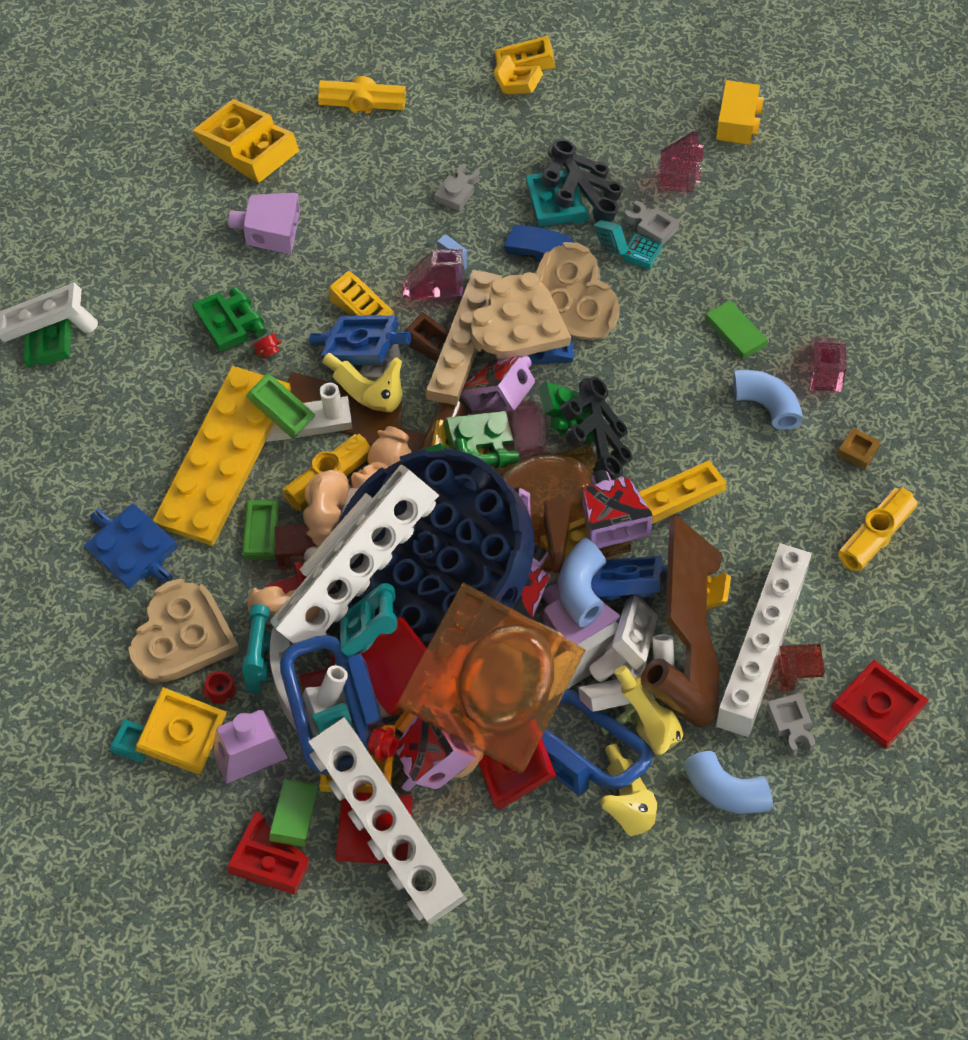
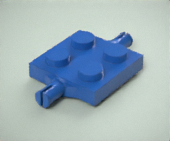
[309,315,411,365]
[84,503,178,589]
[591,555,668,600]

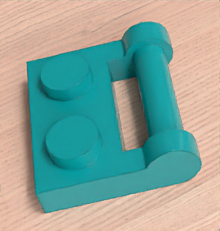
[526,170,590,227]
[340,583,397,657]
[242,604,272,693]

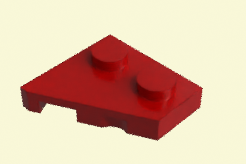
[228,811,309,895]

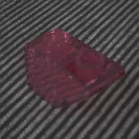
[658,131,704,192]
[403,249,465,300]
[810,337,846,392]
[509,401,547,454]

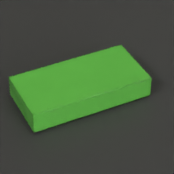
[705,300,768,360]
[246,373,316,439]
[242,500,280,560]
[269,779,318,847]

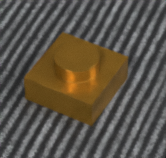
[837,427,881,470]

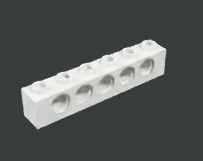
[270,465,439,644]
[716,543,812,737]
[308,718,467,924]

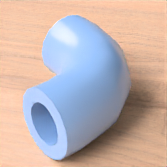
[733,370,803,429]
[557,538,606,627]
[683,751,773,814]

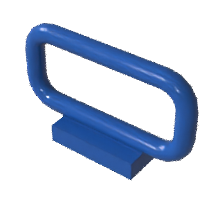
[280,635,384,775]
[527,689,653,796]

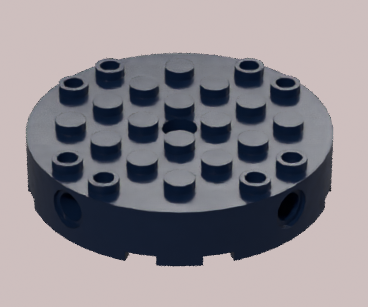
[336,448,534,653]

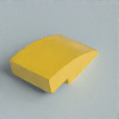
[192,99,299,183]

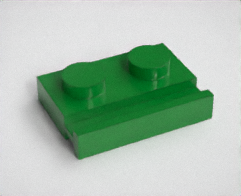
[23,318,71,367]

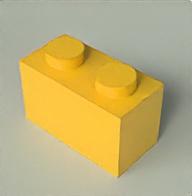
[716,80,764,145]

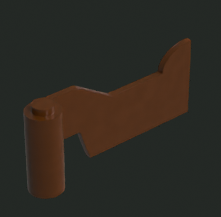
[287,372,468,452]
[641,514,722,728]

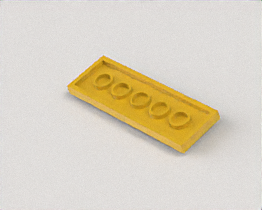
[153,366,291,546]

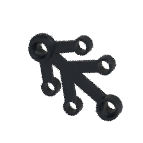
[541,139,623,222]
[561,376,632,480]

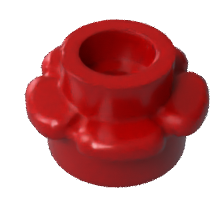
[252,333,282,359]
[203,671,237,704]
[368,727,399,762]

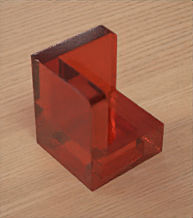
[275,524,316,570]
[776,644,825,691]

